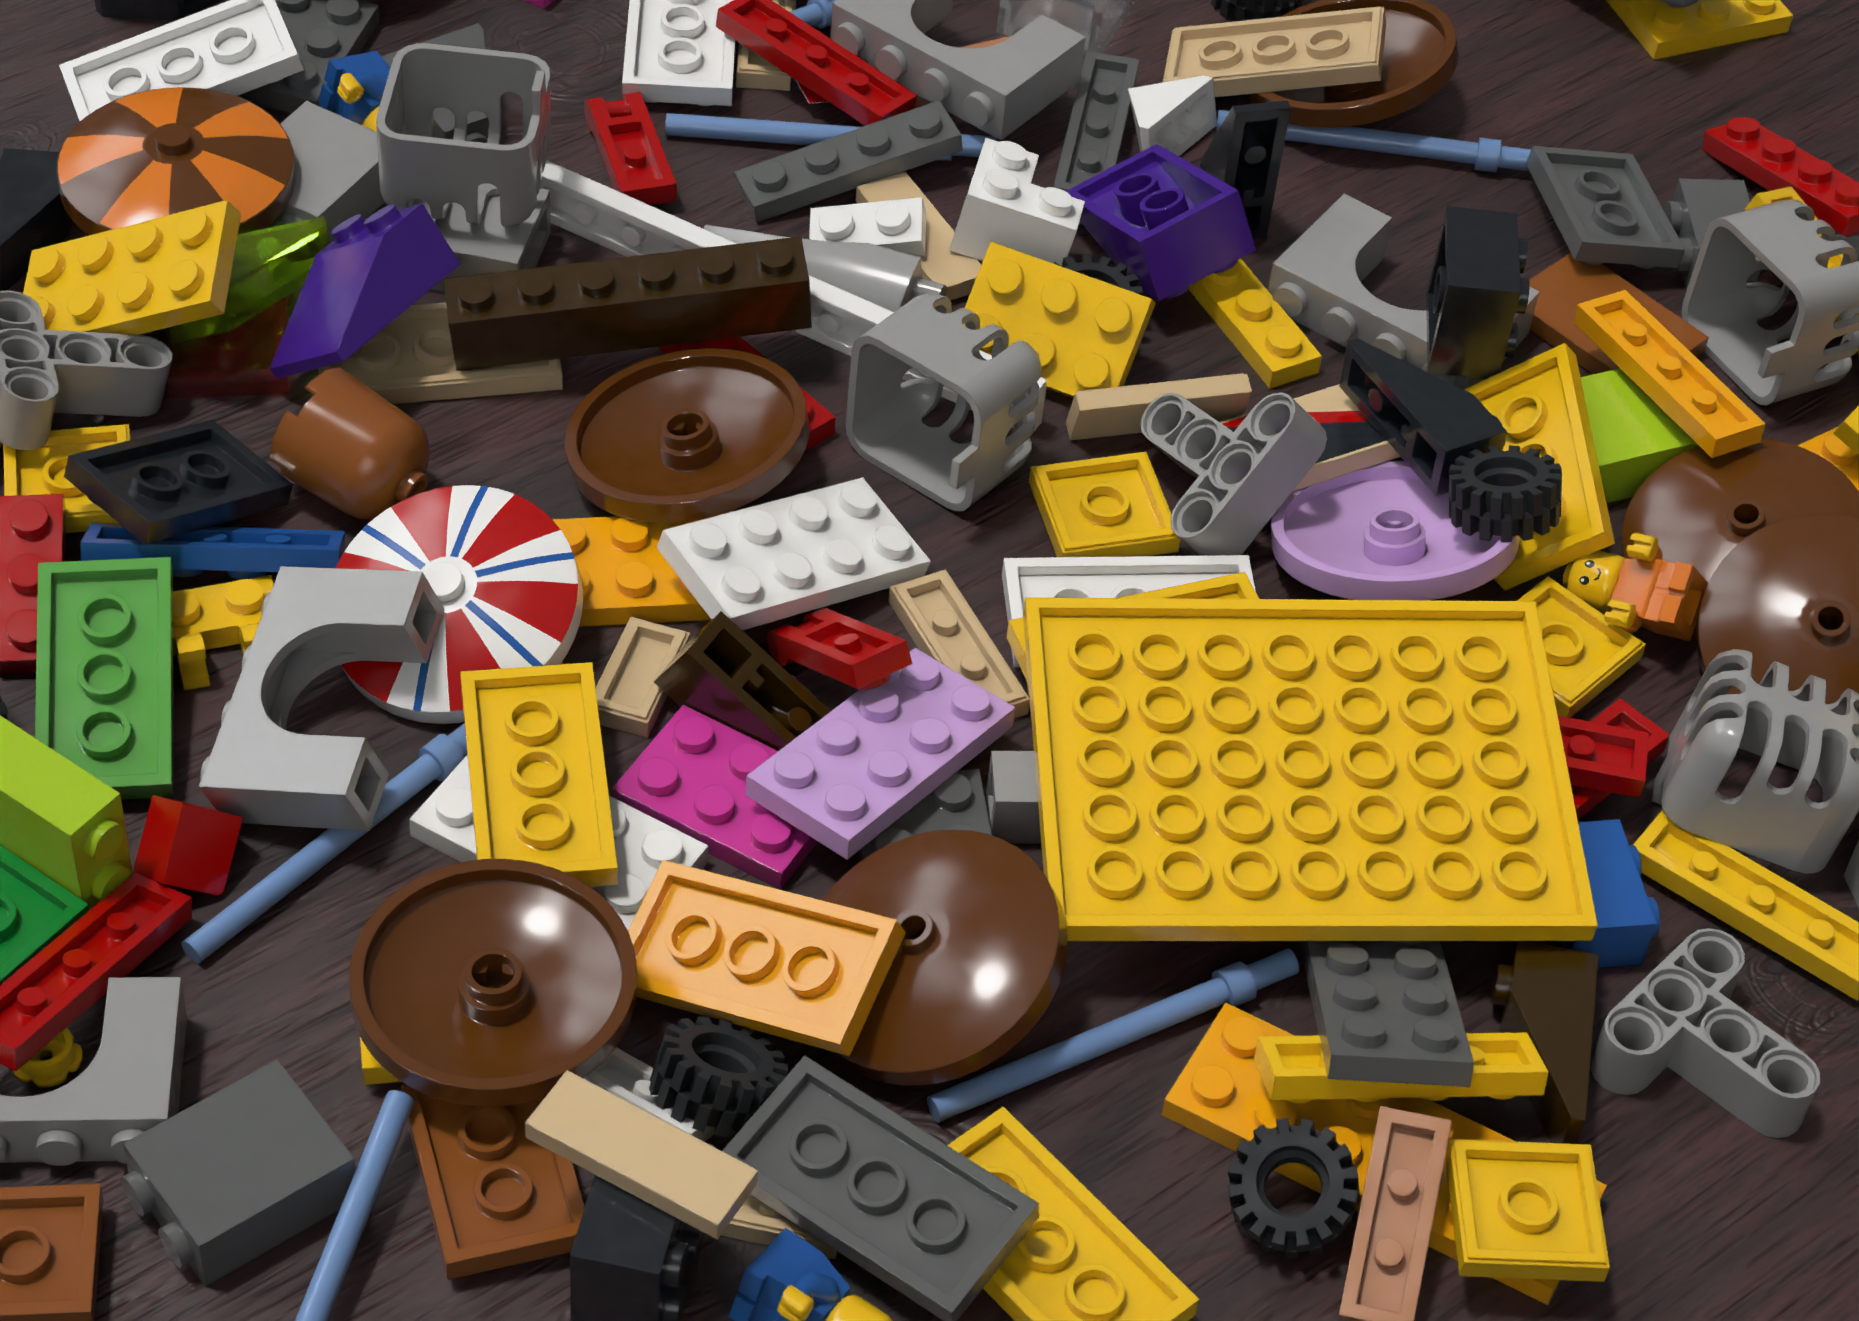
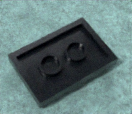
[64,420,293,545]

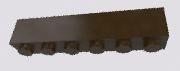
[444,236,812,371]

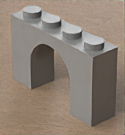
[831,0,1086,140]
[1268,194,1540,389]
[199,566,445,831]
[0,977,187,1166]

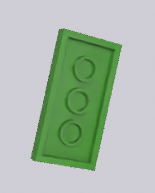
[35,557,174,800]

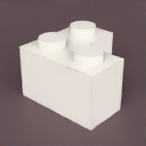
[949,138,1085,266]

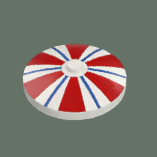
[336,485,583,724]

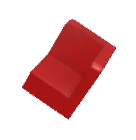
[133,795,243,896]

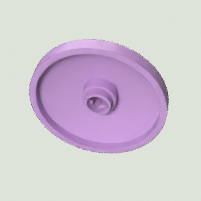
[1271,461,1519,600]

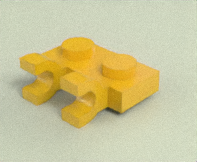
[173,575,274,691]

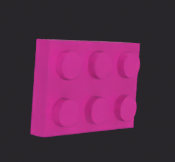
[612,705,818,890]

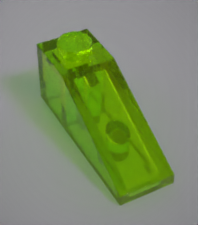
[167,216,328,344]

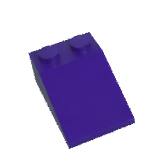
[1066,144,1256,301]
[270,203,460,379]

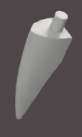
[704,225,947,312]

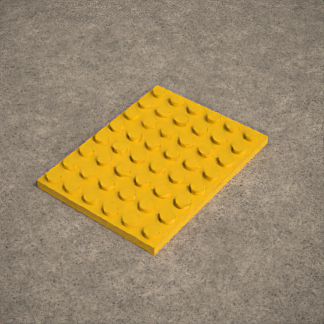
[1023,597,1598,941]

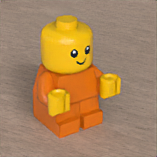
[1563,533,1708,641]

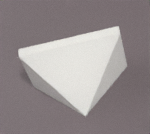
[1128,75,1217,156]

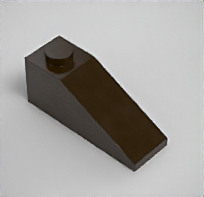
[654,611,831,751]
[1490,941,1599,1144]

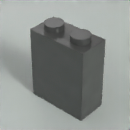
[121,1060,356,1287]

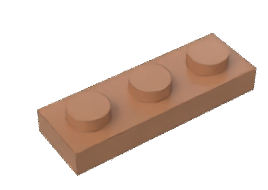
[1339,1106,1452,1321]

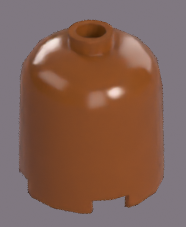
[269,367,430,522]

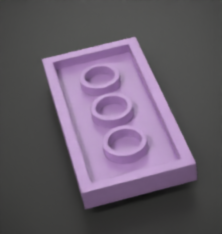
[745,648,1016,860]

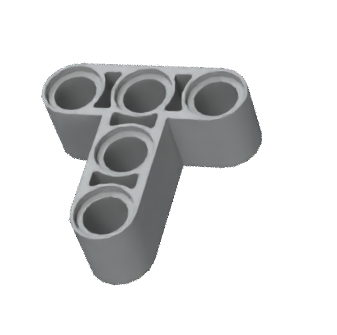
[0,290,172,450]
[1140,392,1327,556]
[1590,928,1820,1138]

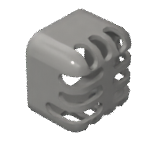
[376,43,551,227]
[1682,200,1859,405]
[846,293,1042,511]
[1652,649,1859,874]

